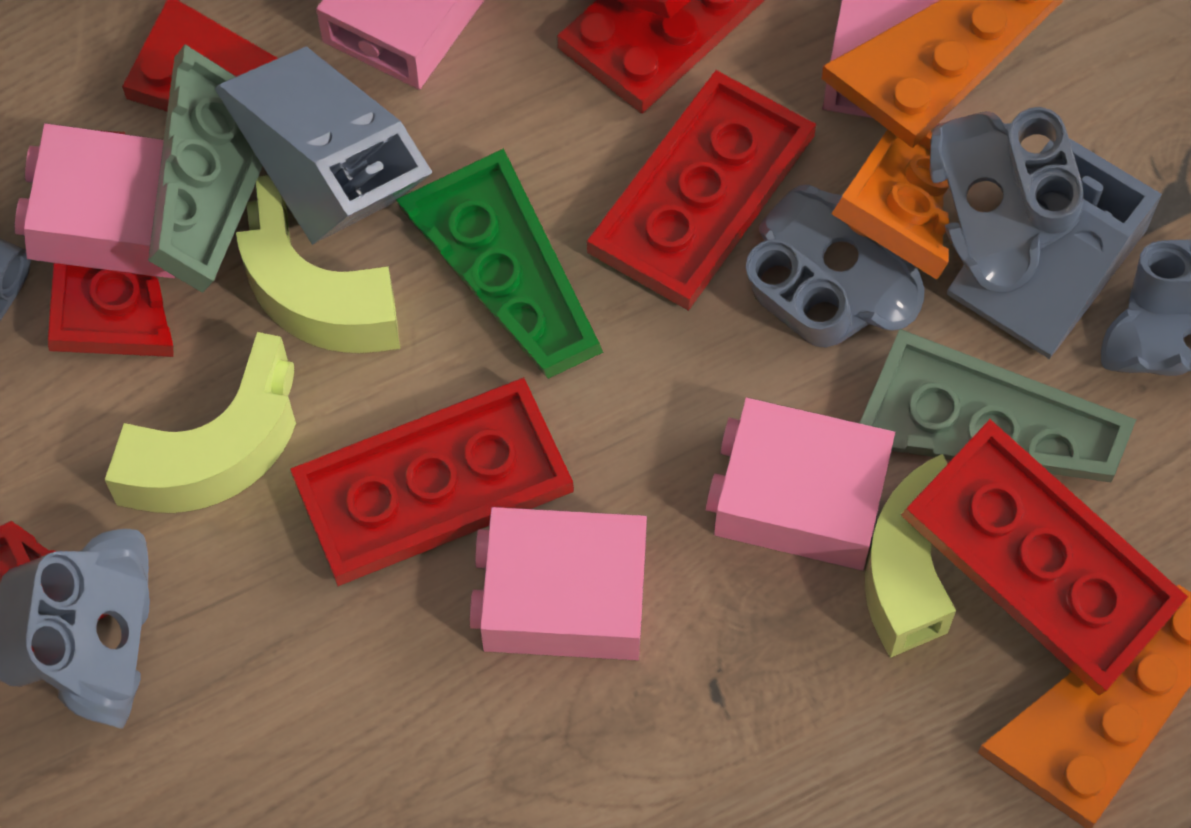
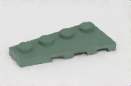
[148,45,263,293]
[859,329,1137,483]

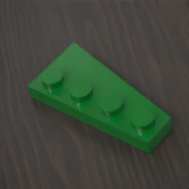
[396,148,603,379]

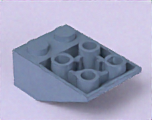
[215,46,433,245]
[947,138,1162,359]

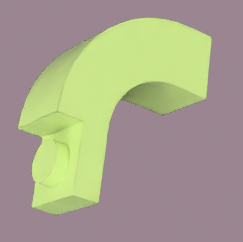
[236,175,400,353]
[105,332,296,513]
[865,454,956,658]

